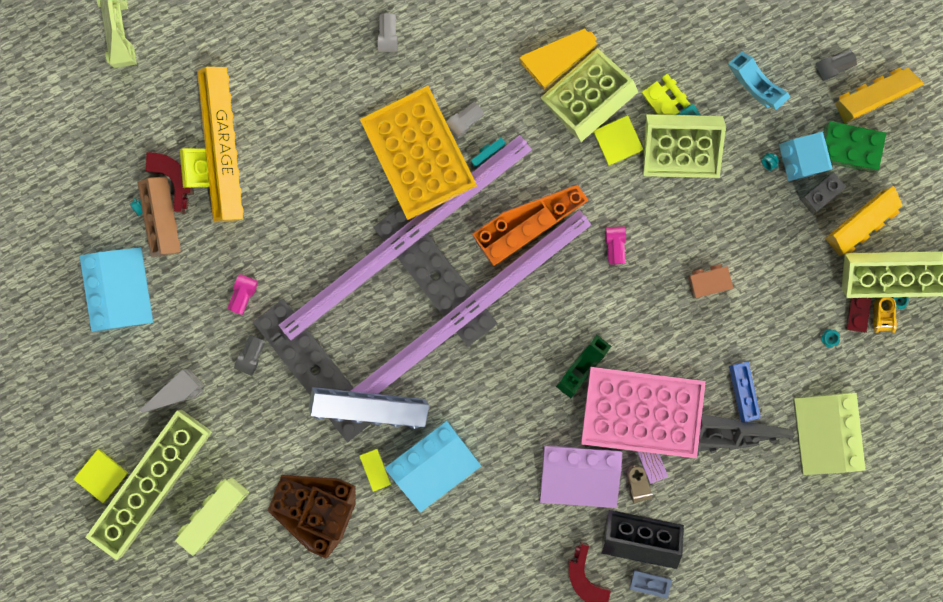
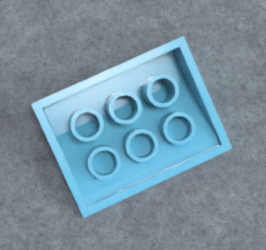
[79,247,154,332]
[385,420,481,512]

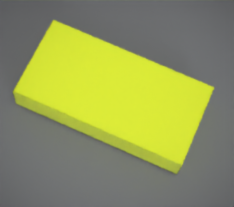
[360,448,391,492]

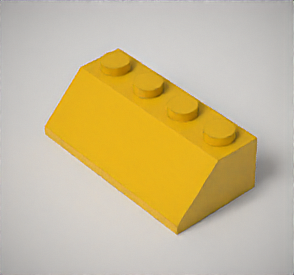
[835,67,924,124]
[825,186,903,256]

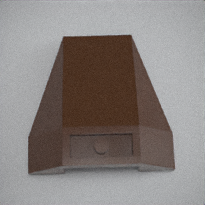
[267,475,356,559]

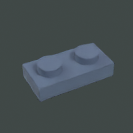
[629,570,672,599]

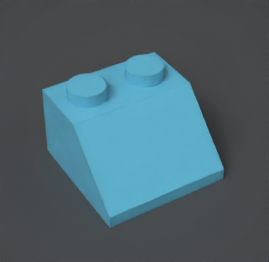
[779,132,832,181]

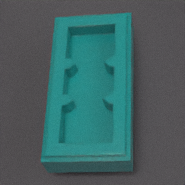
[471,137,505,168]

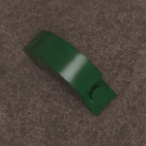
[556,334,612,399]

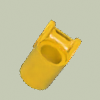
[873,297,897,333]

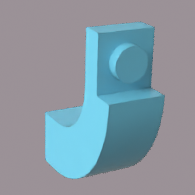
[728,52,790,110]

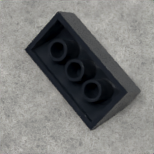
[601,510,684,569]

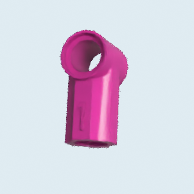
[605,226,626,265]
[227,274,258,315]

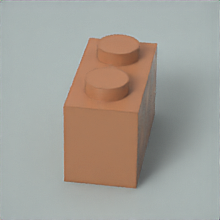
[688,264,733,299]

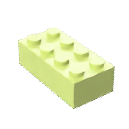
[175,478,249,556]

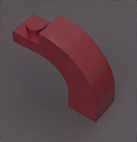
[145,152,194,213]
[568,542,611,602]

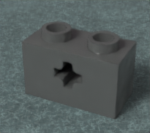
[800,173,846,214]

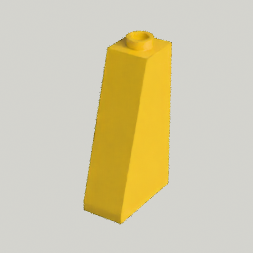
[519,29,597,90]

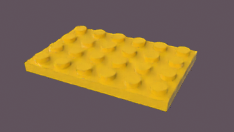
[360,86,477,220]

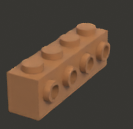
[137,177,181,257]

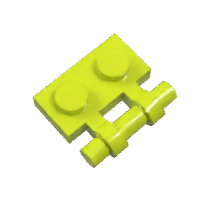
[641,74,690,115]

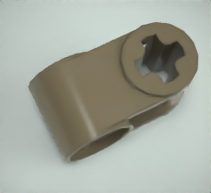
[626,465,652,504]

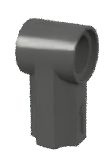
[815,50,857,81]
[234,335,266,376]

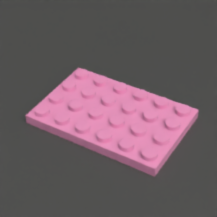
[581,367,706,458]

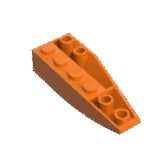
[472,185,589,267]

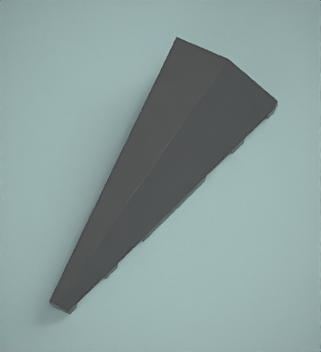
[697,414,795,456]

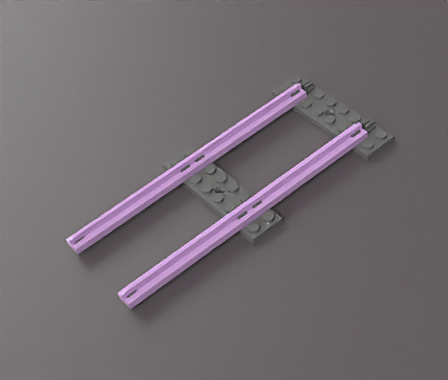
[253,135,591,443]

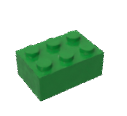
[823,121,886,173]

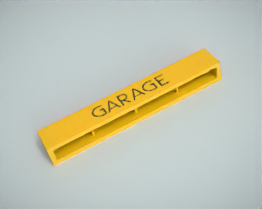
[197,67,243,222]

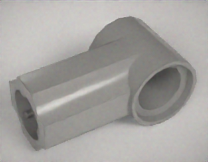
[378,13,398,52]
[446,101,485,139]

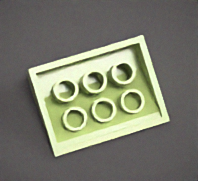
[540,48,638,142]
[643,114,726,178]
[794,392,865,475]

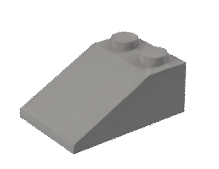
[140,369,205,413]

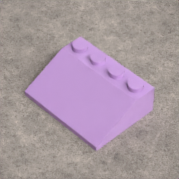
[540,445,622,508]

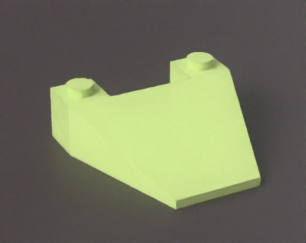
[97,0,137,68]

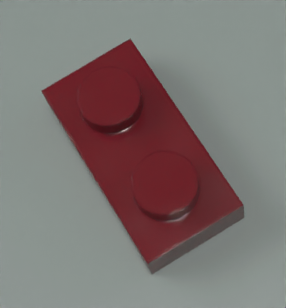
[846,298,871,333]

